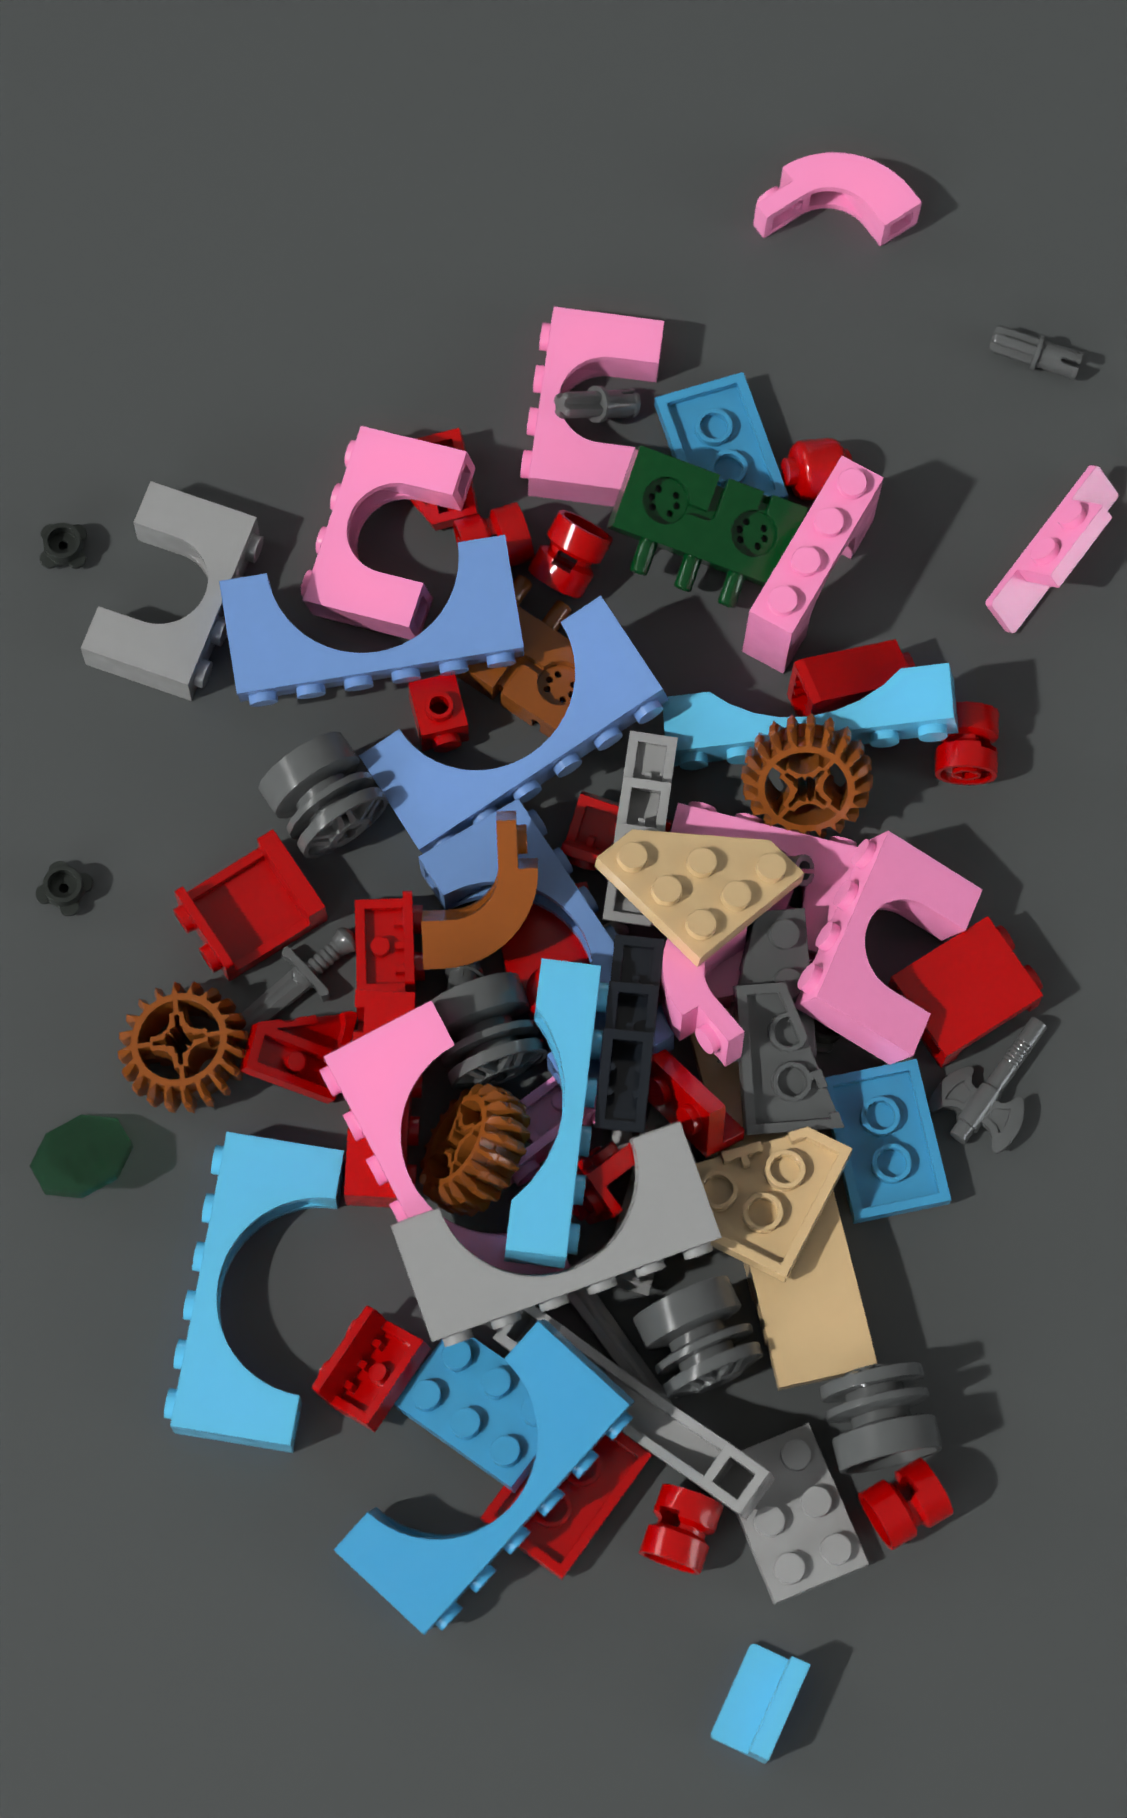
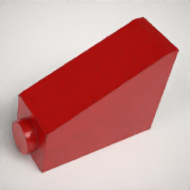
[787,639,916,717]

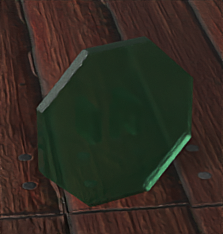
[30,1115,134,1199]

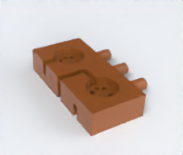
[456,575,575,737]

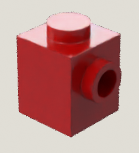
[408,675,469,753]

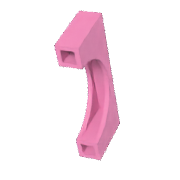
[319,1000,570,1274]

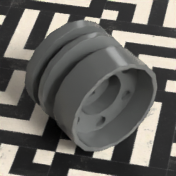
[258,731,388,859]
[432,972,548,1092]
[633,1275,764,1399]
[819,1362,943,1475]

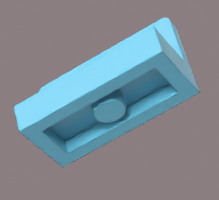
[710,1644,810,1764]

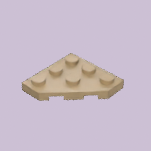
[595,829,805,967]
[696,1127,853,1283]

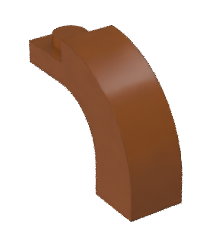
[421,810,538,970]

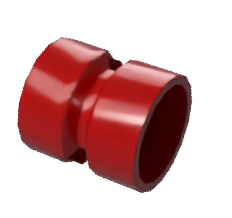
[453,502,534,567]
[528,510,613,598]
[935,701,1000,785]
[858,1457,954,1550]
[639,1484,724,1575]

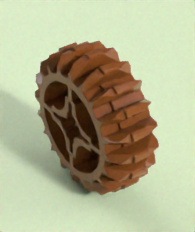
[741,713,873,838]
[117,981,249,1114]
[419,1083,531,1217]

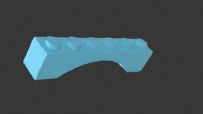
[662,663,959,770]
[504,958,609,1269]

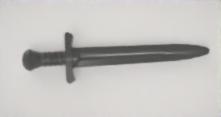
[170,927,356,1080]

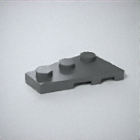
[717,908,817,1063]
[733,982,845,1135]

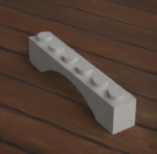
[493,1305,775,1520]

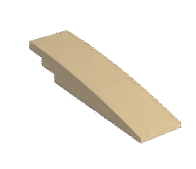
[689,1007,877,1391]

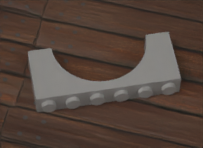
[391,1122,722,1347]

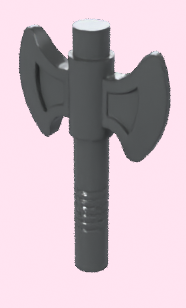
[928,1017,1047,1154]

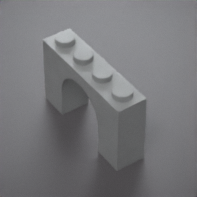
[81,481,264,701]

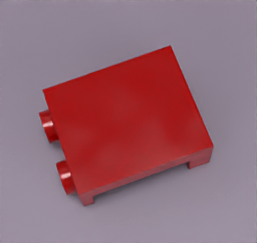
[173,829,327,982]
[887,916,1043,1068]

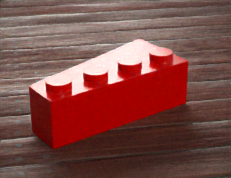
[344,989,423,1208]

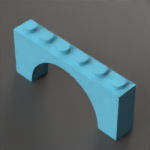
[164,1132,346,1453]

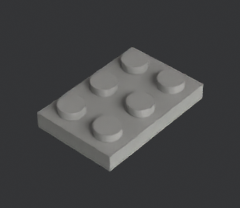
[736,1423,869,1605]

